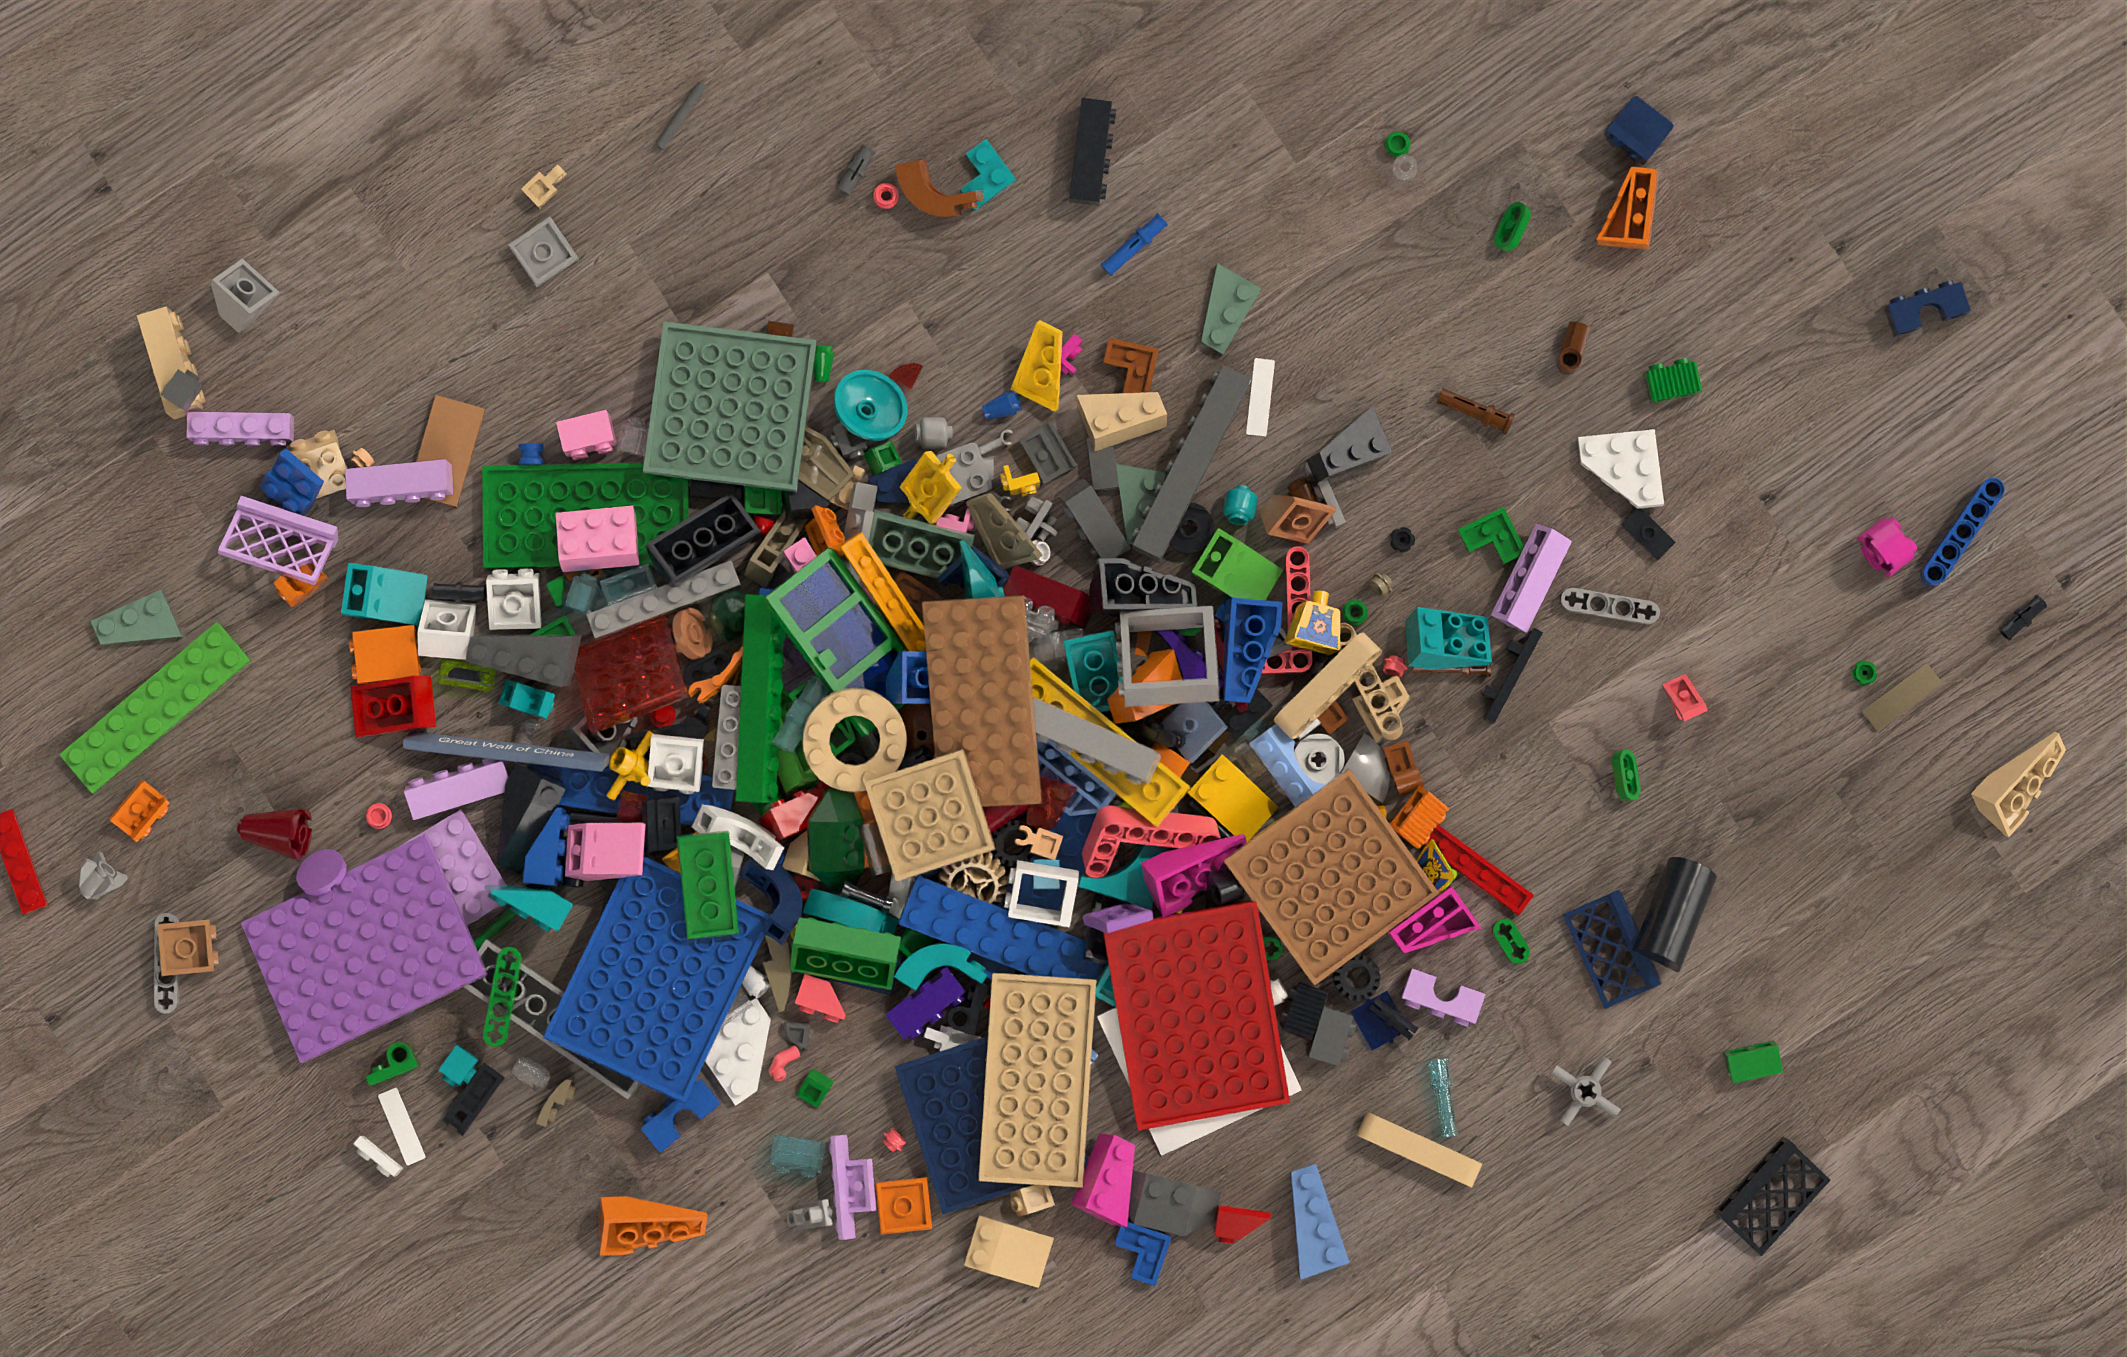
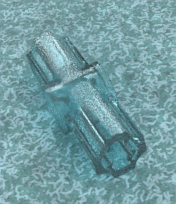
[773,676,829,754]

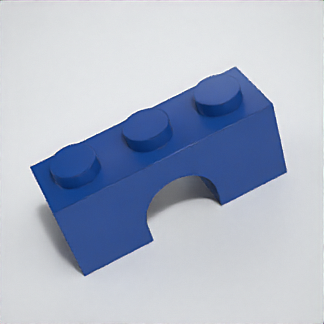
[640,1079,722,1153]

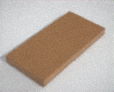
[416,395,486,507]

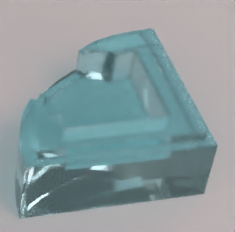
[1242,718,1267,742]

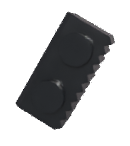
[1279,982,1329,1041]

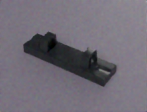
[1482,628,1543,725]

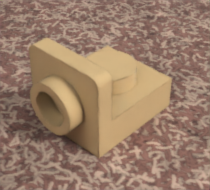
[1010,1185,1055,1217]

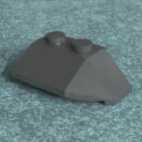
[1128,1170,1221,1236]

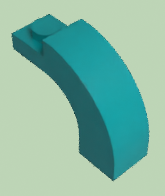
[803,889,899,935]
[894,944,987,991]

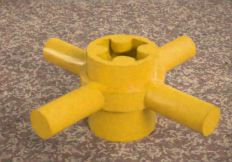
[606,731,654,801]

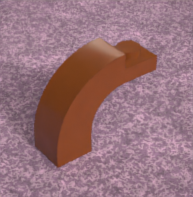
[895,160,984,217]

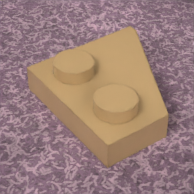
[1352,675,1410,743]

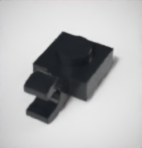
[683,703,712,739]

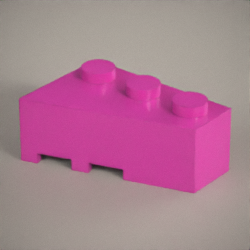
[1387,885,1481,953]
[1071,1133,1135,1227]

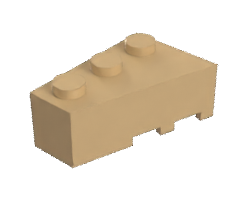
[1077,392,1167,451]

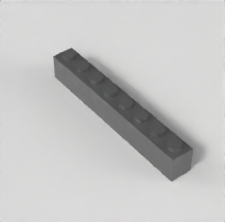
[1130,365,1251,564]

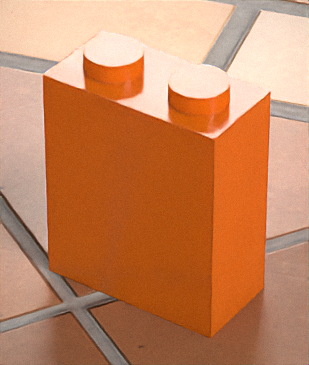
[349,625,422,685]

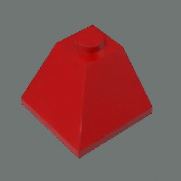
[1214,1205,1271,1244]

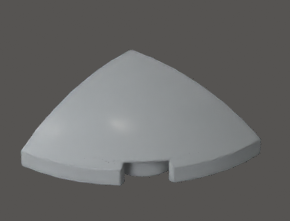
[1340,733,1390,803]

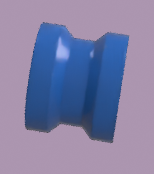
[518,443,544,465]

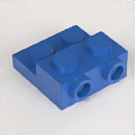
[260,448,324,516]

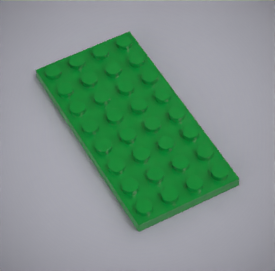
[482,463,689,569]

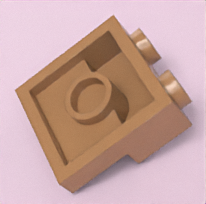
[157,919,219,976]

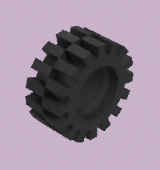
[992,820,1035,867]
[1333,954,1381,1001]

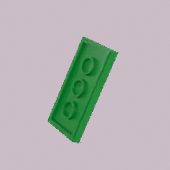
[677,831,739,939]

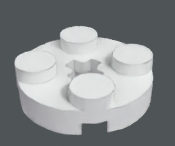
[1294,734,1345,784]

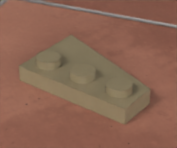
[966,492,1042,569]

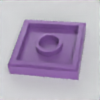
[1083,902,1153,933]

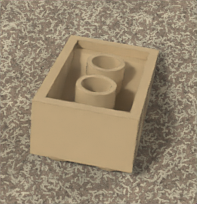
[964,1215,1054,1288]

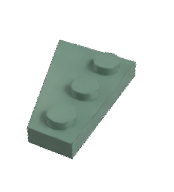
[1201,263,1262,355]
[1116,464,1166,545]

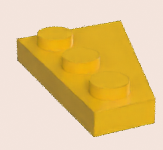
[1011,320,1063,412]

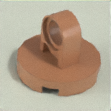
[661,608,713,660]

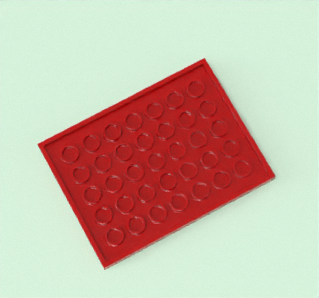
[1103,901,1290,1131]

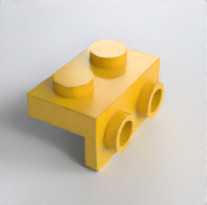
[1000,465,1040,497]

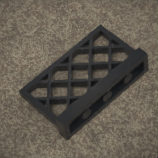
[1713,1137,1831,1256]

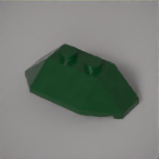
[807,788,865,890]

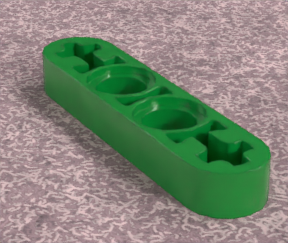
[483,947,522,1047]

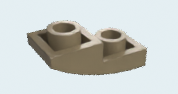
[536,1079,576,1127]

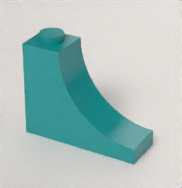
[1077,844,1169,909]

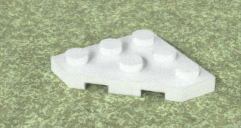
[1577,429,1664,509]
[705,998,771,1106]

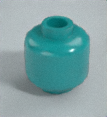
[1223,485,1258,525]

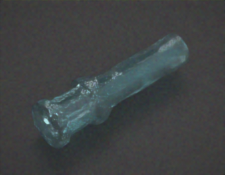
[1426,1057,1458,1137]

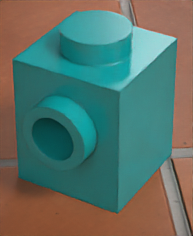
[439,1045,480,1087]

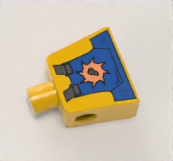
[1285,590,1340,655]

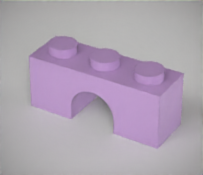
[1401,969,1486,1027]

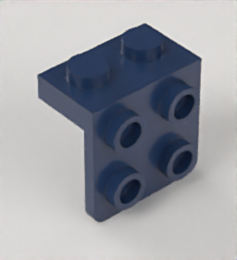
[1604,96,1673,165]

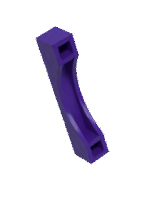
[1110,615,1224,689]

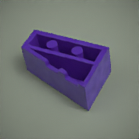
[886,967,966,1040]

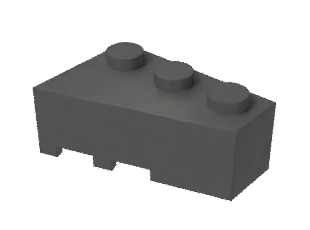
[1056,477,1131,561]

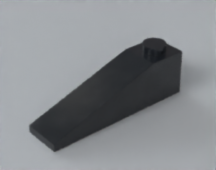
[1089,558,1197,615]
[496,762,566,874]

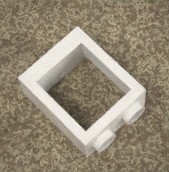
[1004,860,1079,927]

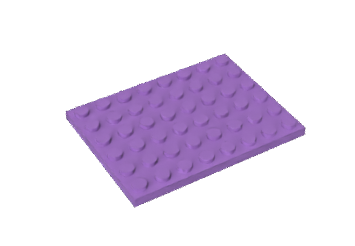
[241,834,488,1063]

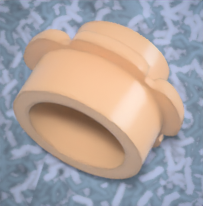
[351,448,374,468]

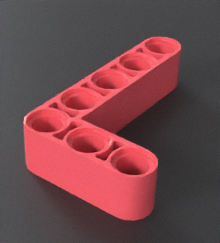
[1261,546,1312,675]
[1081,806,1221,878]

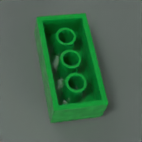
[790,917,901,990]

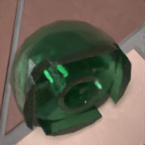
[708,590,746,642]

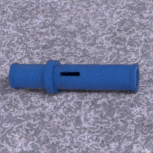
[1100,213,1168,276]

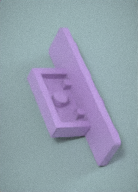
[829,1135,876,1240]

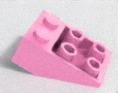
[565,823,645,881]

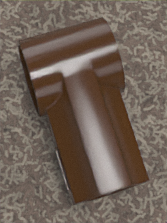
[1556,321,1591,375]

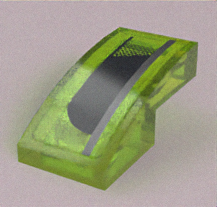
[437,658,496,692]

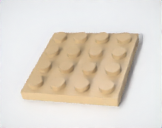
[864,750,995,881]

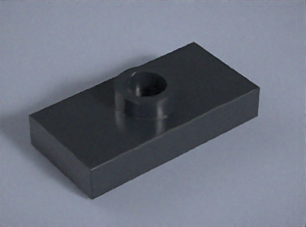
[1621,508,1676,561]

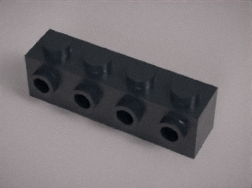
[1069,98,1116,206]

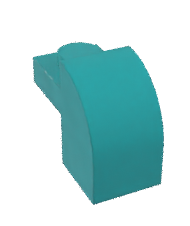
[498,680,555,719]

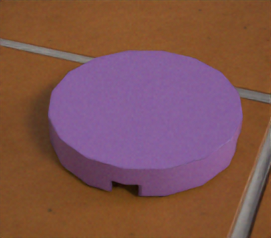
[296,849,347,896]

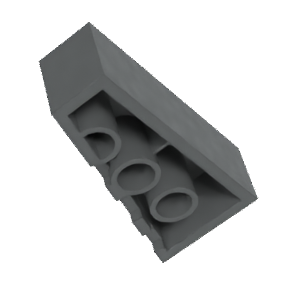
[465,635,582,687]

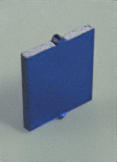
[1350,991,1409,1051]

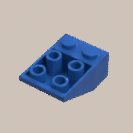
[523,807,570,887]

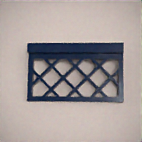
[1563,889,1662,1009]

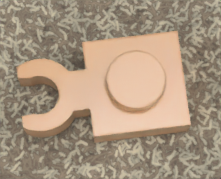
[1014,826,1063,860]

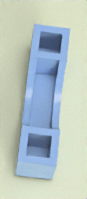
[1249,724,1326,807]

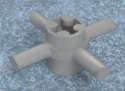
[1551,1056,1621,1126]

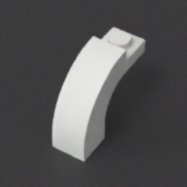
[692,804,784,870]

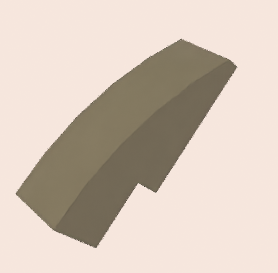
[1861,663,1942,731]
[763,935,792,1013]

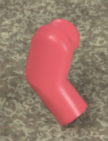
[769,1045,800,1082]

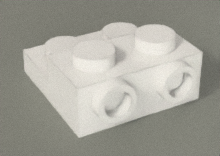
[486,569,541,630]
[647,734,704,794]

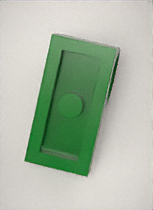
[366,1042,421,1086]

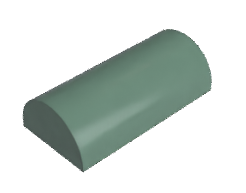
[868,510,975,579]

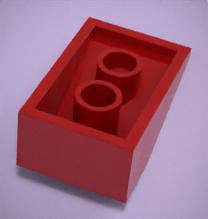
[350,675,436,737]

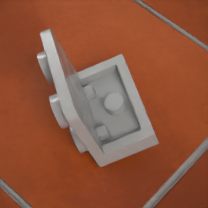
[936,443,992,510]

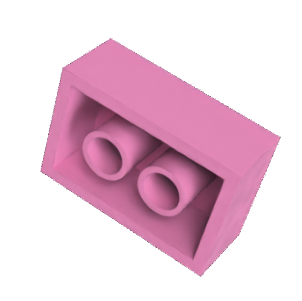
[556,506,639,572]

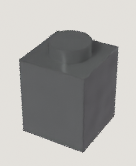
[161,369,204,412]

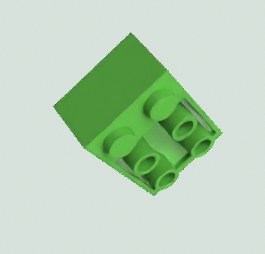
[1191,528,1283,601]

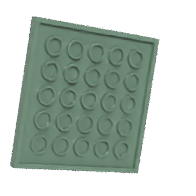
[643,321,817,492]

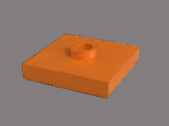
[875,1177,932,1234]

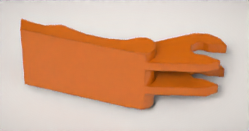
[688,646,743,704]

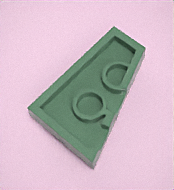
[91,590,183,645]

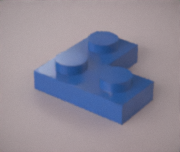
[1114,1222,1172,1286]

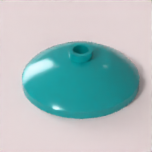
[833,370,908,441]

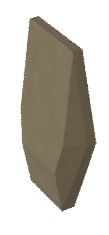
[798,426,855,501]

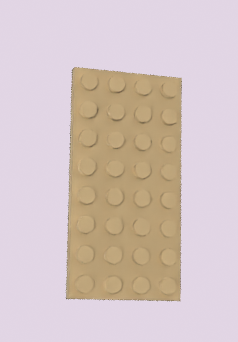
[979,973,1096,1188]

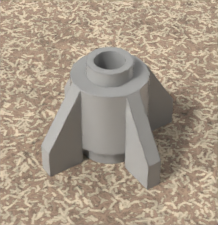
[78,852,128,899]

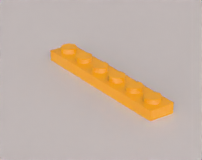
[839,532,926,652]

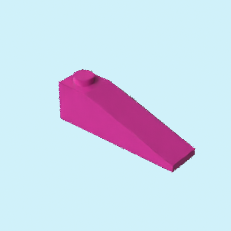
[1141,834,1247,917]

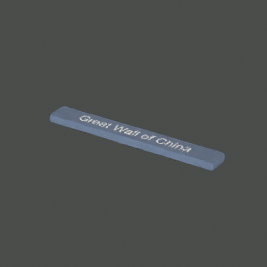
[403,731,610,772]

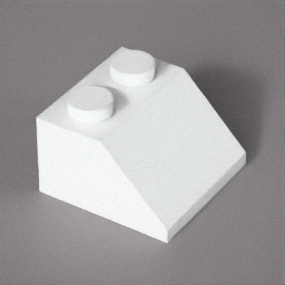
[418,599,476,660]

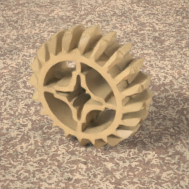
[938,852,1007,906]

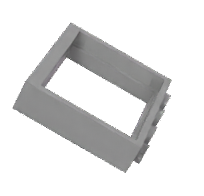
[1115,606,1219,707]

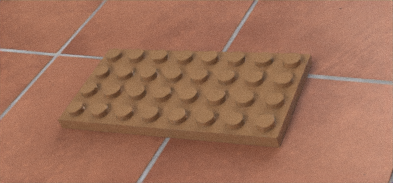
[922,596,1042,807]

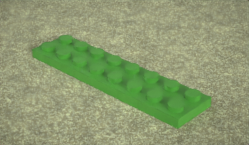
[59,621,251,794]

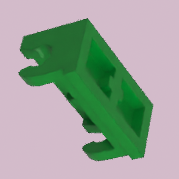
[1723,1040,1783,1084]

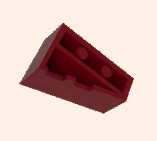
[1004,565,1091,630]

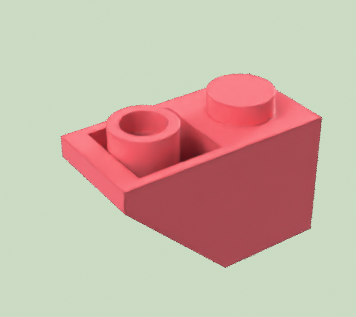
[795,974,846,1023]

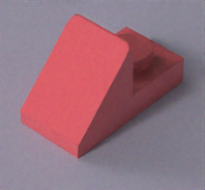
[1662,674,1708,721]

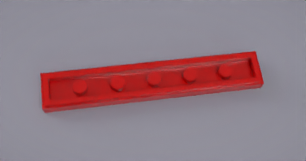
[1422,825,1534,916]

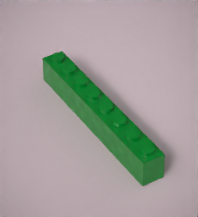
[736,594,787,803]

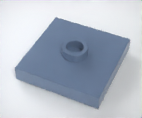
[1161,702,1227,763]

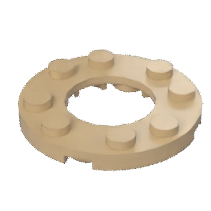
[802,688,906,792]

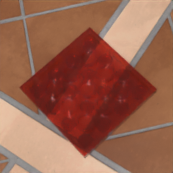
[574,614,689,734]

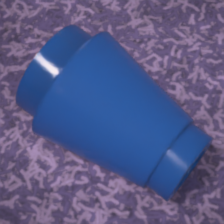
[982,391,1022,420]

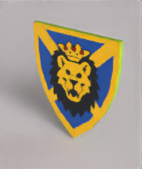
[1416,839,1457,893]

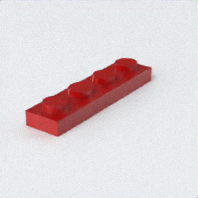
[0,809,49,915]

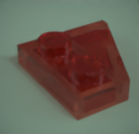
[1027,776,1077,831]

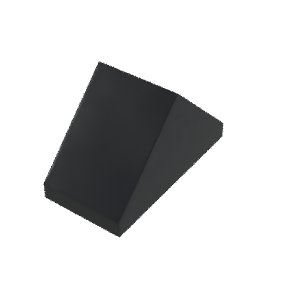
[781,481,829,521]

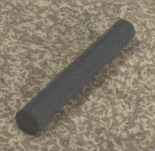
[656,81,707,150]

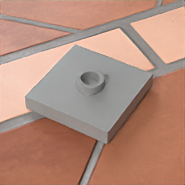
[508,216,579,288]

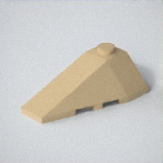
[1971,732,2066,837]

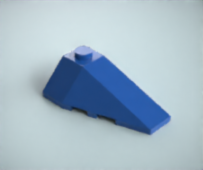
[1224,598,1282,703]
[886,651,931,704]

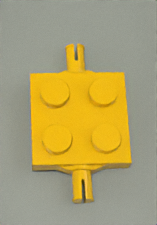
[900,451,962,524]

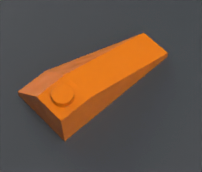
[599,1196,708,1256]

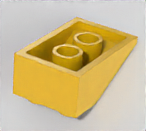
[1187,755,1279,842]

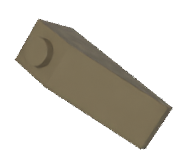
[744,510,809,588]

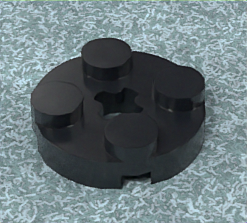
[1169,502,1215,554]

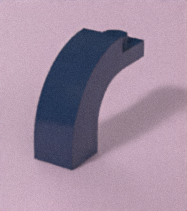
[739,857,802,946]

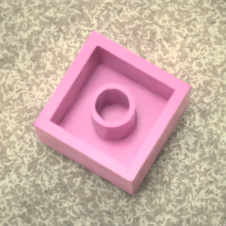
[556,410,618,460]

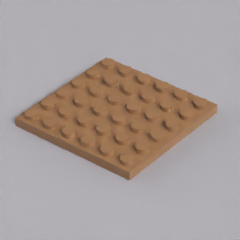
[1223,768,1440,986]

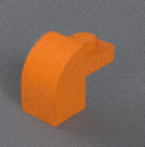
[273,562,329,607]
[1150,742,1190,778]

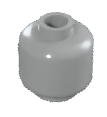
[915,417,953,450]

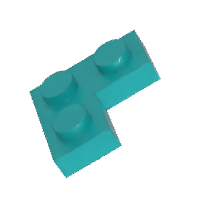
[960,139,1016,211]

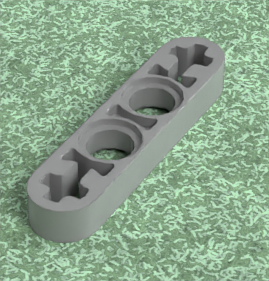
[1560,588,1660,625]
[154,913,179,1014]

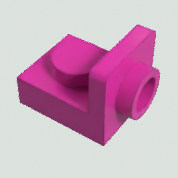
[1061,334,1083,376]

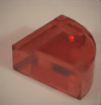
[889,363,923,389]

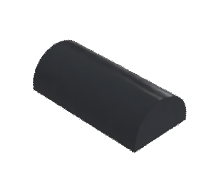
[646,492,761,587]
[1633,857,1717,972]

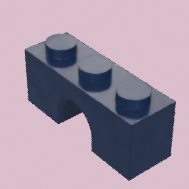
[1884,280,1971,337]

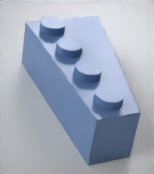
[1290,1164,1350,1280]

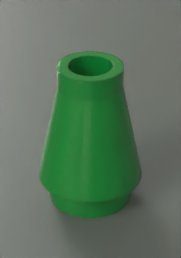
[813,345,835,382]

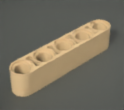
[1338,623,1403,740]
[1274,632,1382,740]
[1356,1112,1482,1188]

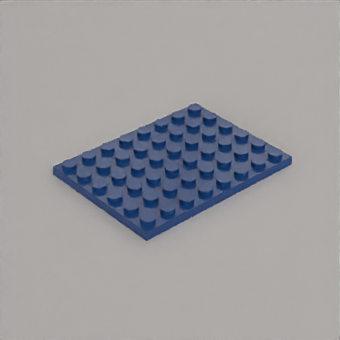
[543,856,771,1104]

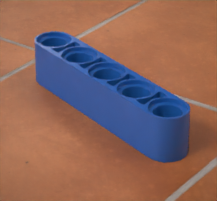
[1920,478,2005,587]

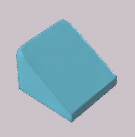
[1033,860,1059,889]

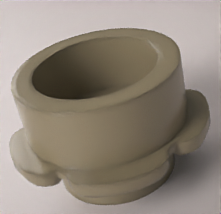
[1369,573,1392,597]

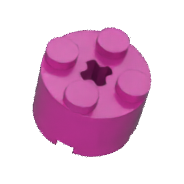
[1857,517,1917,578]

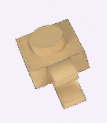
[521,165,567,208]
[829,465,865,511]

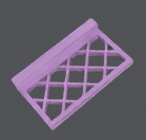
[218,496,338,585]

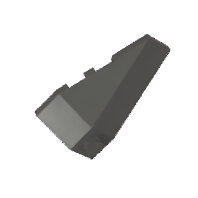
[562,659,659,767]

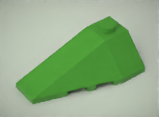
[777,686,822,793]

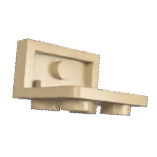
[286,430,348,499]

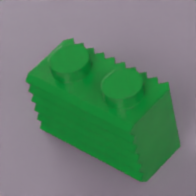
[1644,358,1702,404]

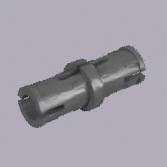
[836,144,876,196]

